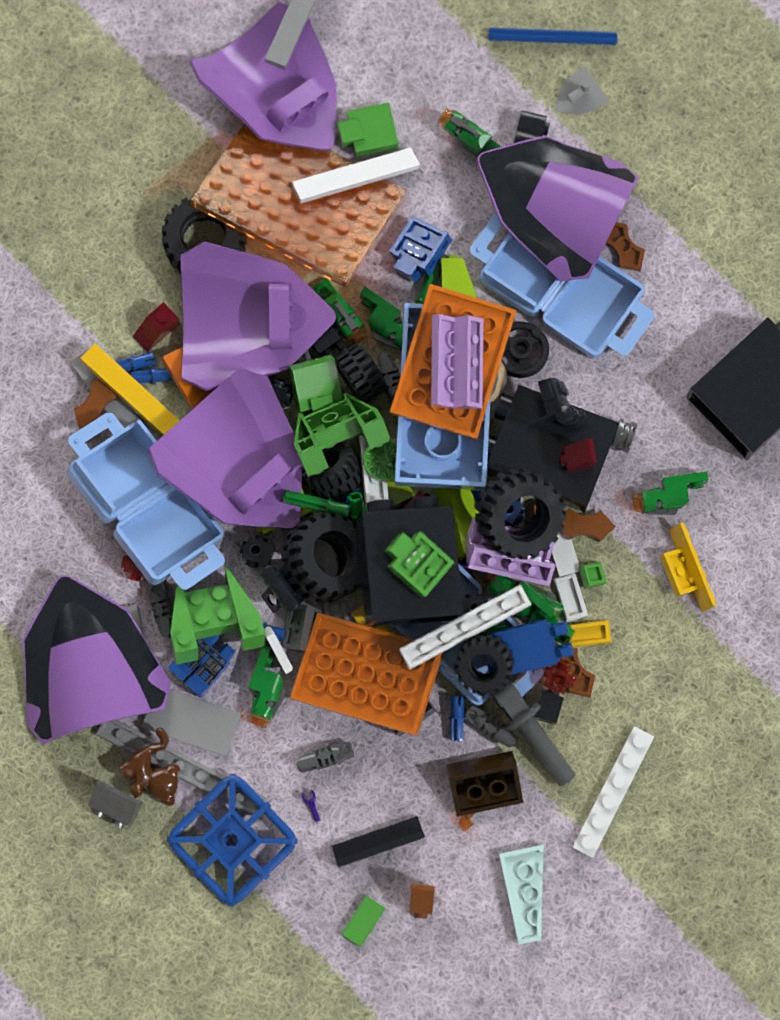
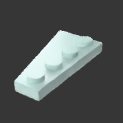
[499,844,544,945]

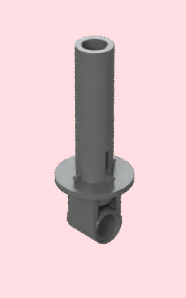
[491,680,576,786]

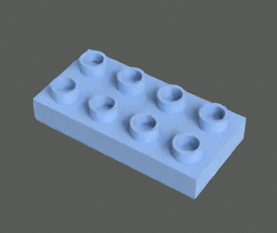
[394,303,491,491]

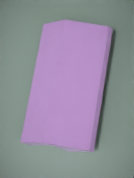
[431,314,483,409]
[466,518,556,586]

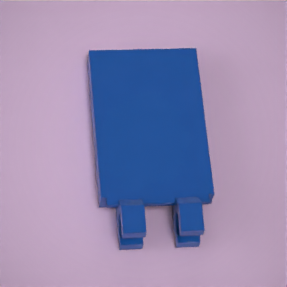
[483,619,574,675]

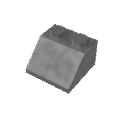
[88,780,143,829]

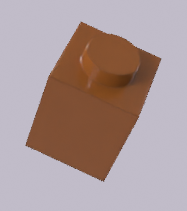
[409,884,435,919]

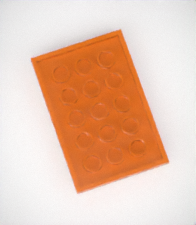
[390,284,517,440]
[290,612,444,736]

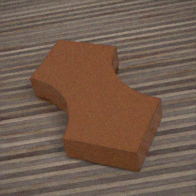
[606,222,645,272]
[74,379,118,430]
[561,508,616,542]
[551,644,595,698]

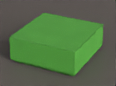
[578,562,607,589]

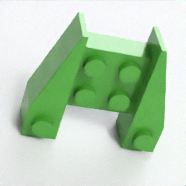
[294,393,391,476]
[171,568,265,665]

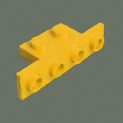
[660,522,717,612]

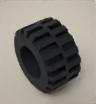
[334,343,387,403]
[301,442,362,500]
[455,633,514,695]

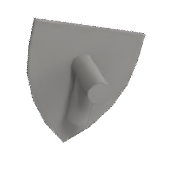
[556,66,609,114]

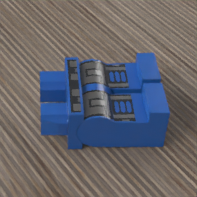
[168,635,236,698]

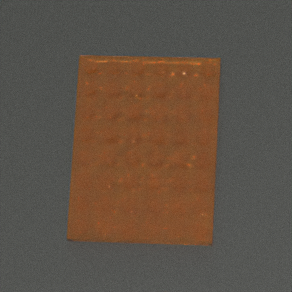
[190,123,407,287]

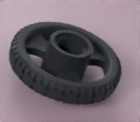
[502,321,549,378]

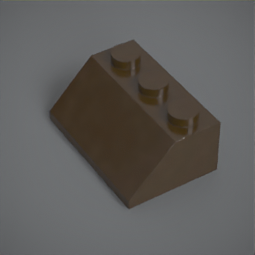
[446,751,524,817]

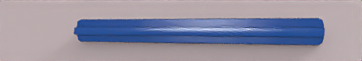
[488,28,617,45]

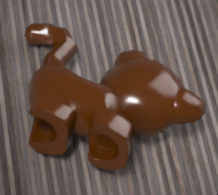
[121,728,180,806]

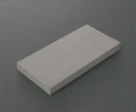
[141,689,242,757]

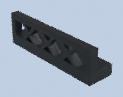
[332,816,425,868]

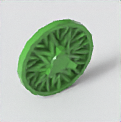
[363,441,397,481]

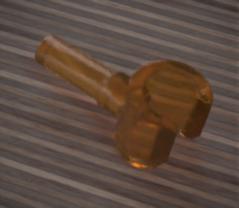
[458,813,475,832]

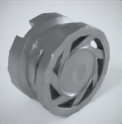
[611,418,638,453]

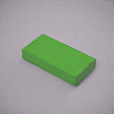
[341,896,385,947]

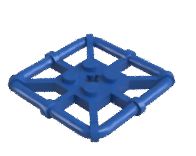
[167,774,298,907]

